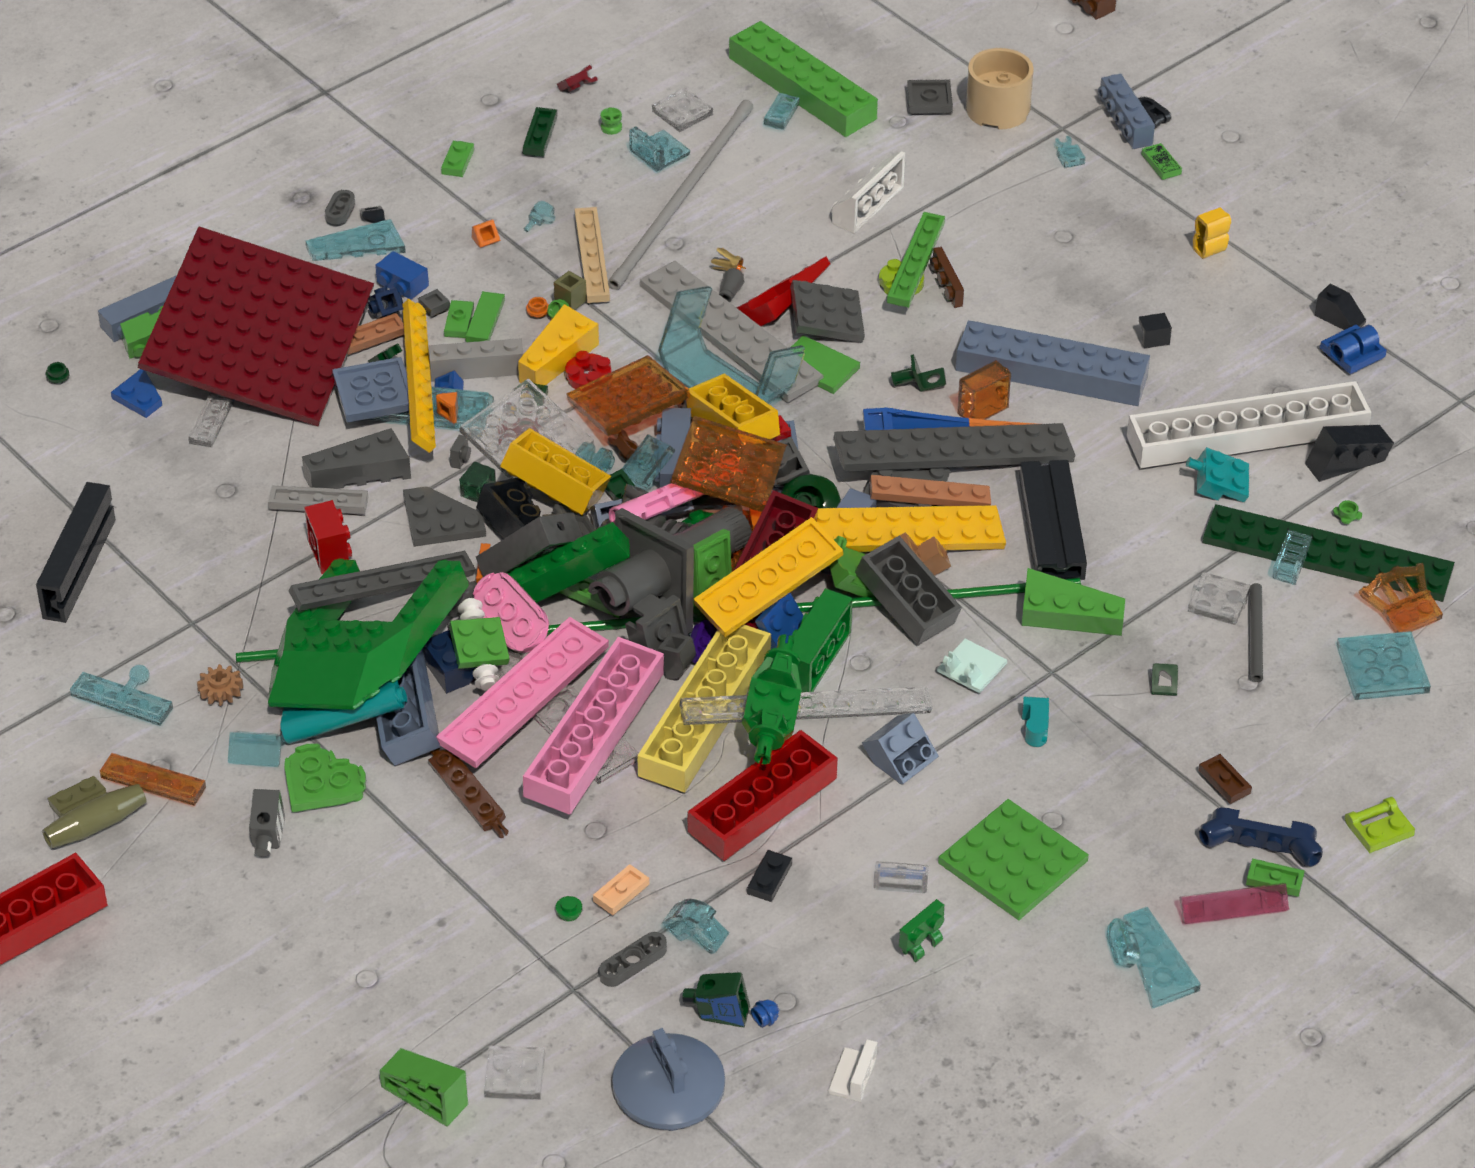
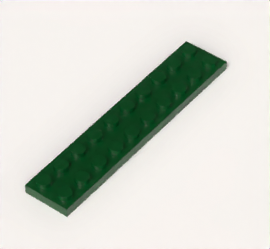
[1202,504,1455,602]

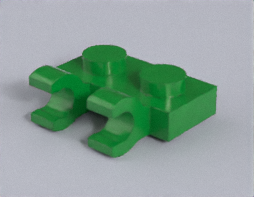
[899,899,945,963]

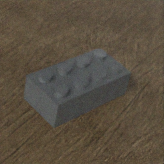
[855,535,962,646]

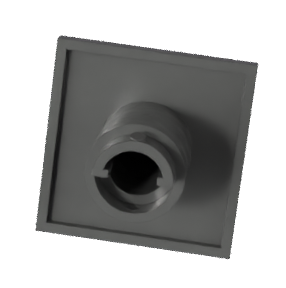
[588,506,752,633]

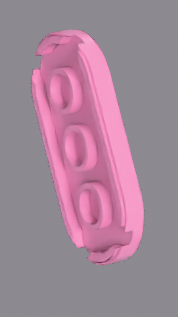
[473,572,549,653]

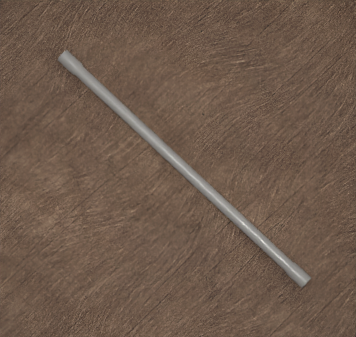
[608,100,753,290]

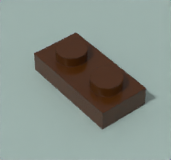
[1199,754,1252,804]

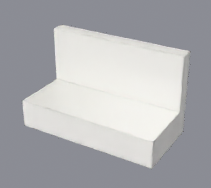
[828,1039,877,1102]

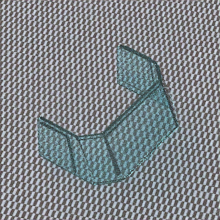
[658,286,805,404]

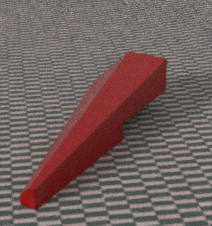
[736,256,831,327]

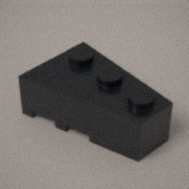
[1305,425,1394,482]

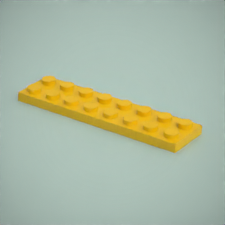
[817,505,1006,552]

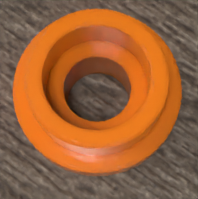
[526,297,549,318]

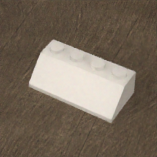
[831,151,905,234]

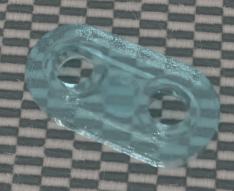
[1107,918,1140,968]

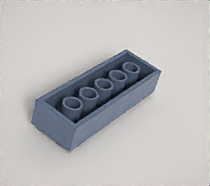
[376,648,442,766]

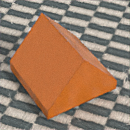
[472,219,501,248]
[436,392,458,424]

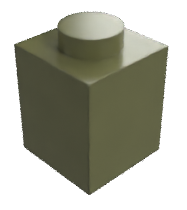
[554,271,587,310]

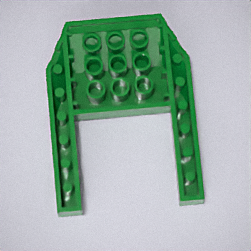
[268,559,469,710]

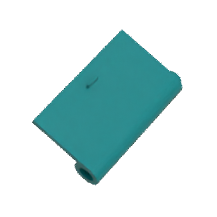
[280,680,407,744]

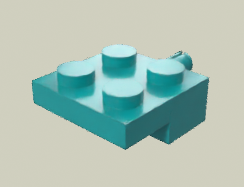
[1186,447,1249,503]

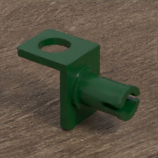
[891,354,946,392]

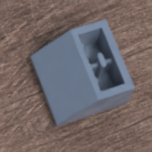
[862,713,939,784]

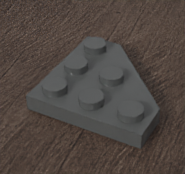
[403,486,486,547]

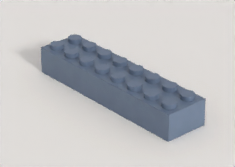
[956,320,1150,406]

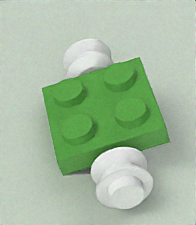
[449,598,510,691]

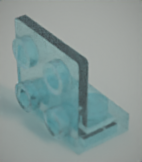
[629,126,690,172]

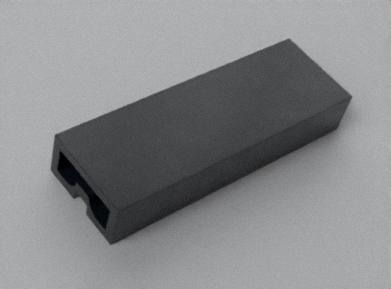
[1019,460,1087,580]
[36,482,116,623]

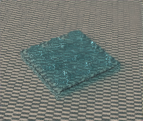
[1337,631,1431,700]

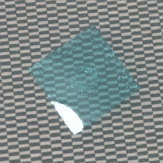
[622,434,675,489]

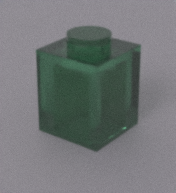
[459,461,496,503]

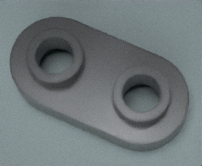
[325,190,355,225]

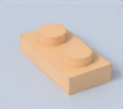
[593,864,649,915]

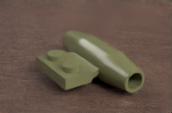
[42,776,147,849]

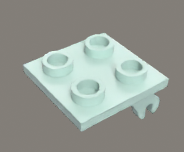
[937,638,1007,693]

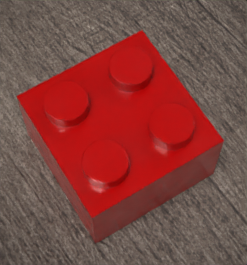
[304,500,352,575]

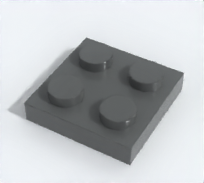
[907,79,953,114]

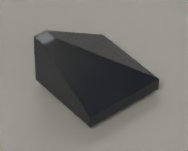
[360,206,386,224]

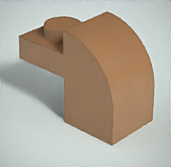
[900,532,951,576]

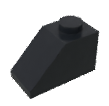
[1315,283,1366,330]

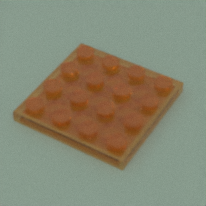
[566,355,690,436]
[670,416,786,512]

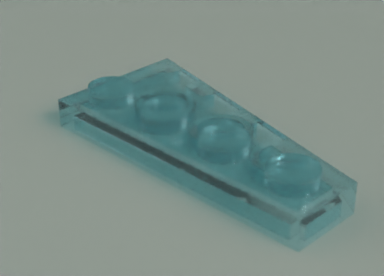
[305,219,406,261]
[1123,907,1201,1009]

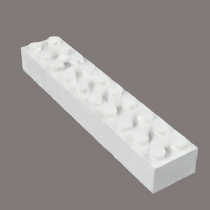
[1127,381,1372,468]

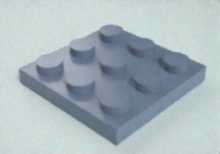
[332,357,409,423]

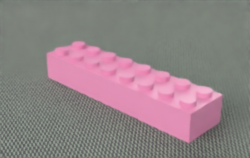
[523,637,664,815]

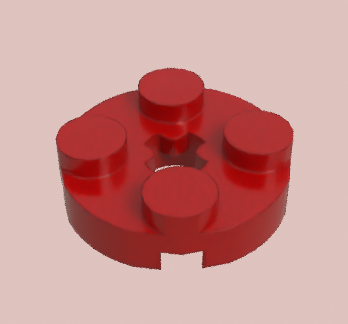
[565,351,612,392]

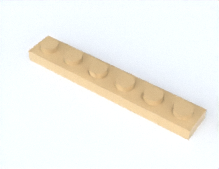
[575,207,610,303]

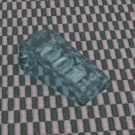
[1272,530,1312,585]

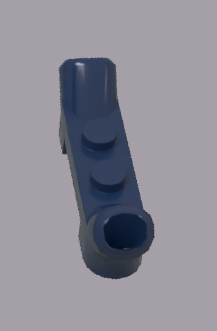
[1199,807,1323,867]

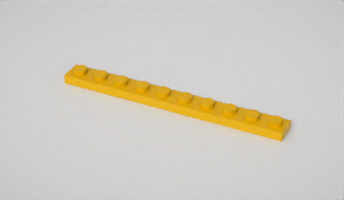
[402,298,436,453]

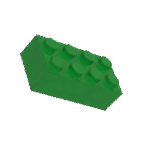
[792,588,853,699]

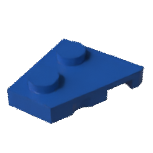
[111,369,162,418]

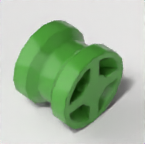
[600,107,622,135]

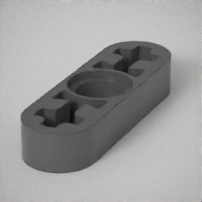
[599,932,667,987]

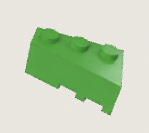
[379,1048,468,1127]

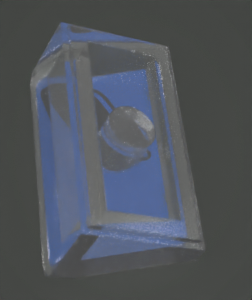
[873,861,929,893]

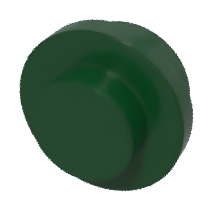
[46,362,70,383]

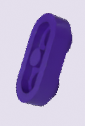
[691,620,717,664]

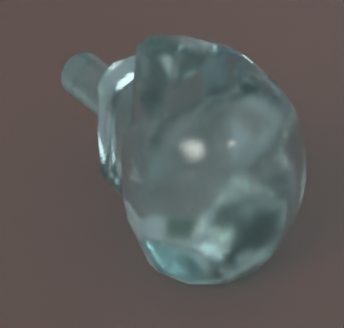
[524,201,556,232]

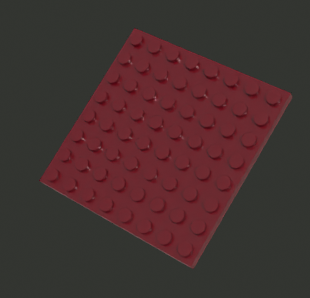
[138,226,374,427]

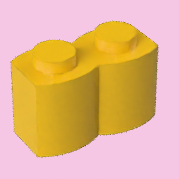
[1193,207,1231,259]

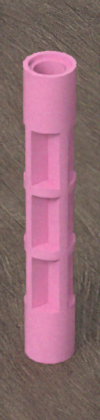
[609,458,743,524]

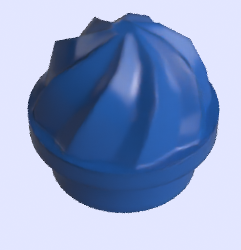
[751,999,779,1028]

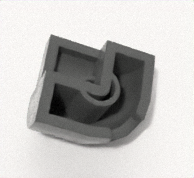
[746,437,810,487]

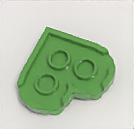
[284,744,366,812]

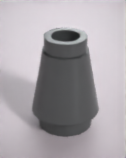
[719,268,744,302]

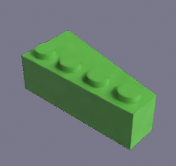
[1022,568,1125,636]

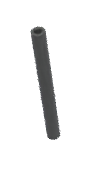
[1250,583,1263,682]

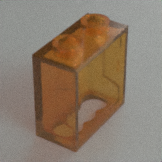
[957,360,1011,420]

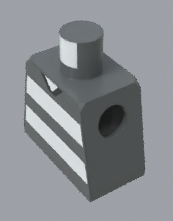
[249,789,285,857]

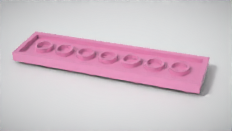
[436,617,609,768]

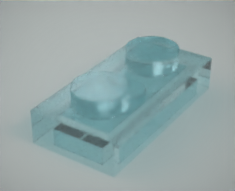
[764,93,799,130]

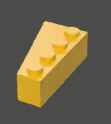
[518,304,599,385]

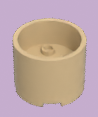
[966,48,1034,129]

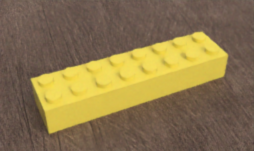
[637,625,771,793]

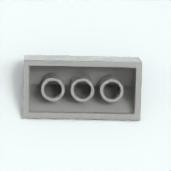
[428,338,524,382]

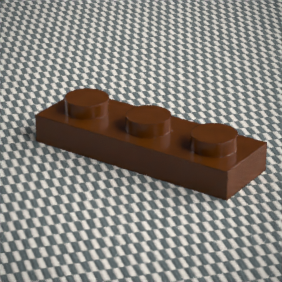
[930,246,964,308]

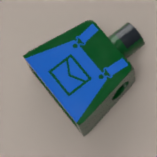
[682,972,750,1028]

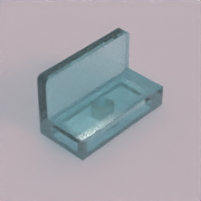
[228,731,285,767]

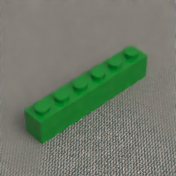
[508,522,630,603]

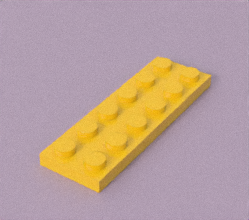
[694,517,843,637]

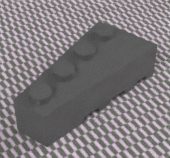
[302,428,411,489]

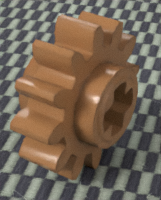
[197,664,243,706]

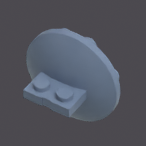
[613,1028,725,1131]

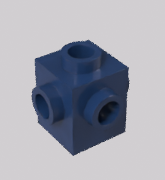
[368,286,403,319]

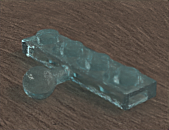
[70,665,173,726]

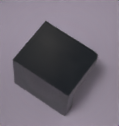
[1139,313,1172,349]

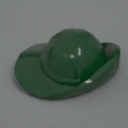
[781,474,841,508]

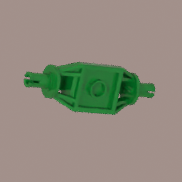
[741,634,802,764]

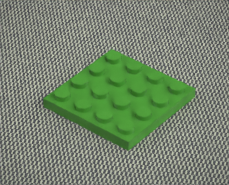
[938,799,1089,921]

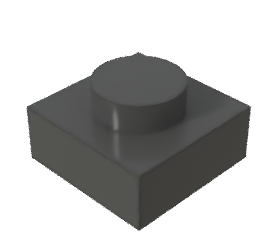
[418,289,450,317]
[450,435,471,469]

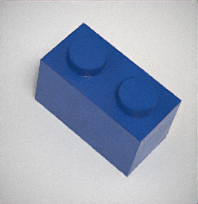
[375,251,429,300]

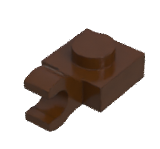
[608,427,646,463]

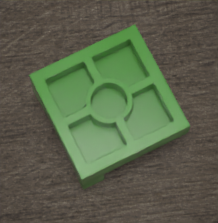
[829,536,874,597]

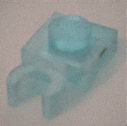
[1055,136,1085,168]

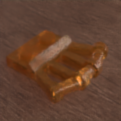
[1359,563,1443,637]

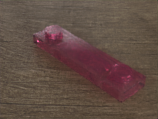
[1179,883,1289,924]

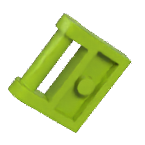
[1345,797,1415,854]

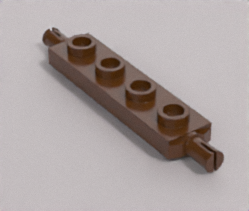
[428,748,509,838]

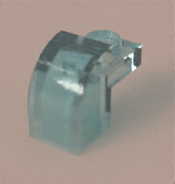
[662,899,729,954]

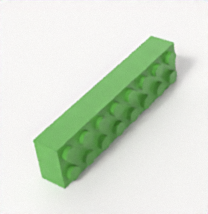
[729,21,878,137]

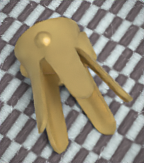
[711,247,746,271]

